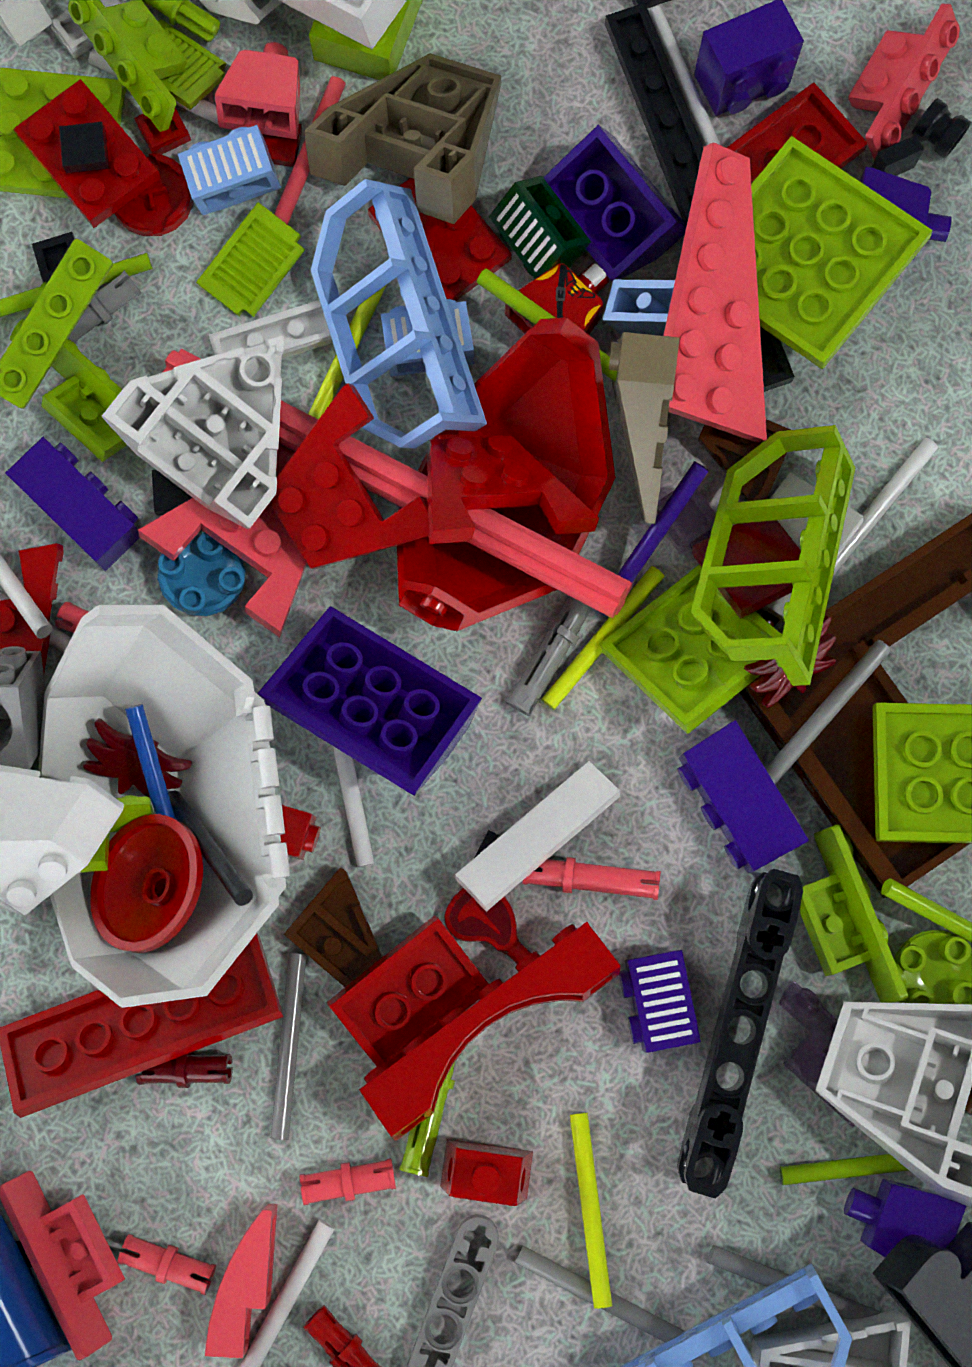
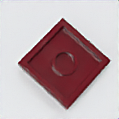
[692,520,801,619]

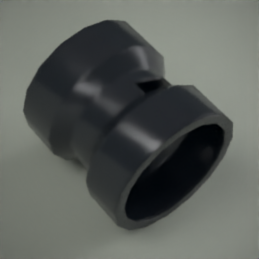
[911,98,972,159]

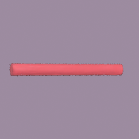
[274,76,346,225]

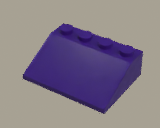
[257,606,482,796]

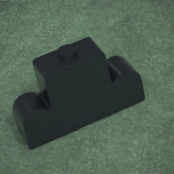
[873,1222,972,1367]

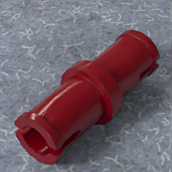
[135,1053,233,1088]

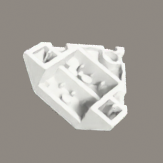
[102,335,284,530]
[0,765,124,915]

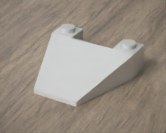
[816,1002,972,1207]

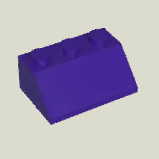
[543,125,687,282]
[677,720,809,874]

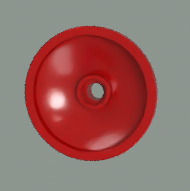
[90,814,203,953]

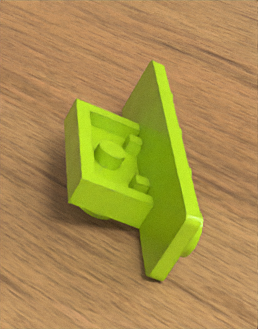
[68,0,188,132]
[0,239,113,409]
[41,339,127,462]
[792,824,908,1003]

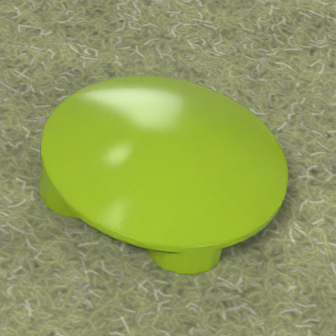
[894,930,972,1004]

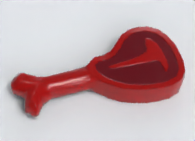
[444,888,531,964]

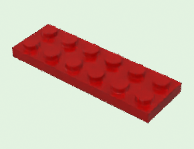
[0,933,284,1118]

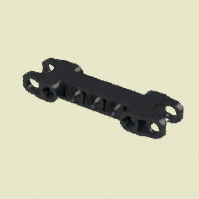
[677,869,803,1199]

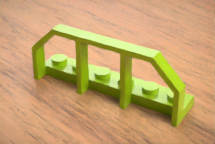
[691,425,856,686]

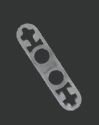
[407,1214,499,1367]

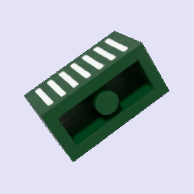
[488,175,591,279]

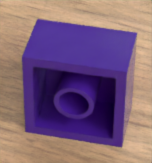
[694,0,804,116]

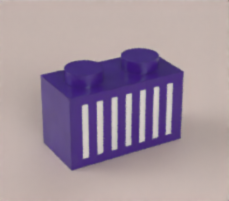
[619,950,701,1053]

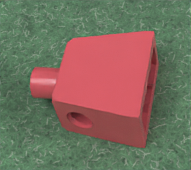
[215,42,300,139]

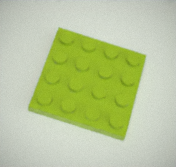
[751,136,933,370]

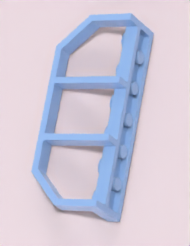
[311,179,487,449]
[620,1263,852,1367]

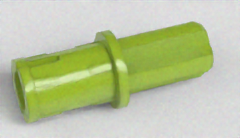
[142,0,221,42]

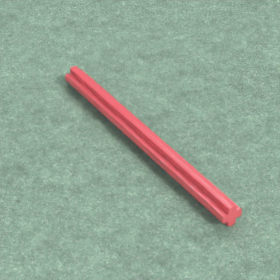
[163,349,632,619]

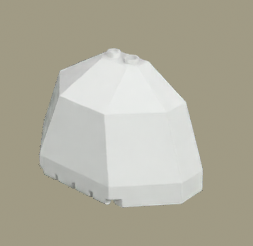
[38,605,290,1008]

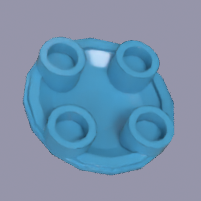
[157,532,245,616]

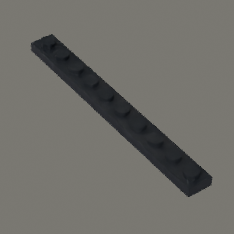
[605,3,795,392]

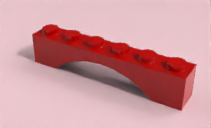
[359,922,621,1141]

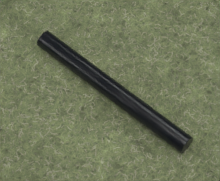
[168,790,253,906]

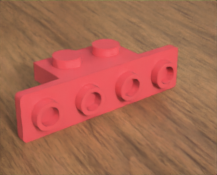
[848,3,960,160]
[0,1171,125,1361]

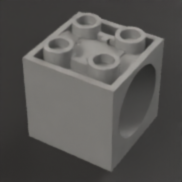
[0,646,46,769]

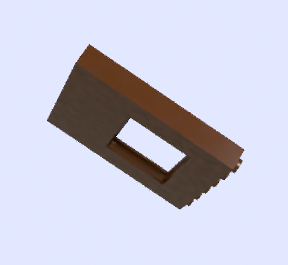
[739,513,972,899]

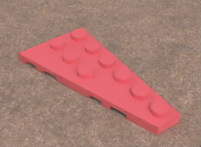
[663,142,767,442]

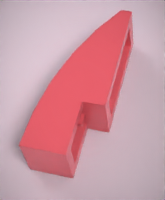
[205,1203,278,1358]

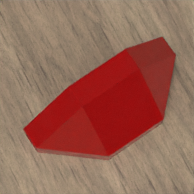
[397,317,616,632]

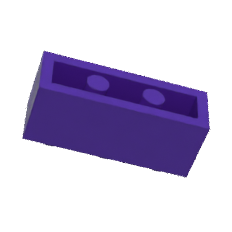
[5,437,140,571]

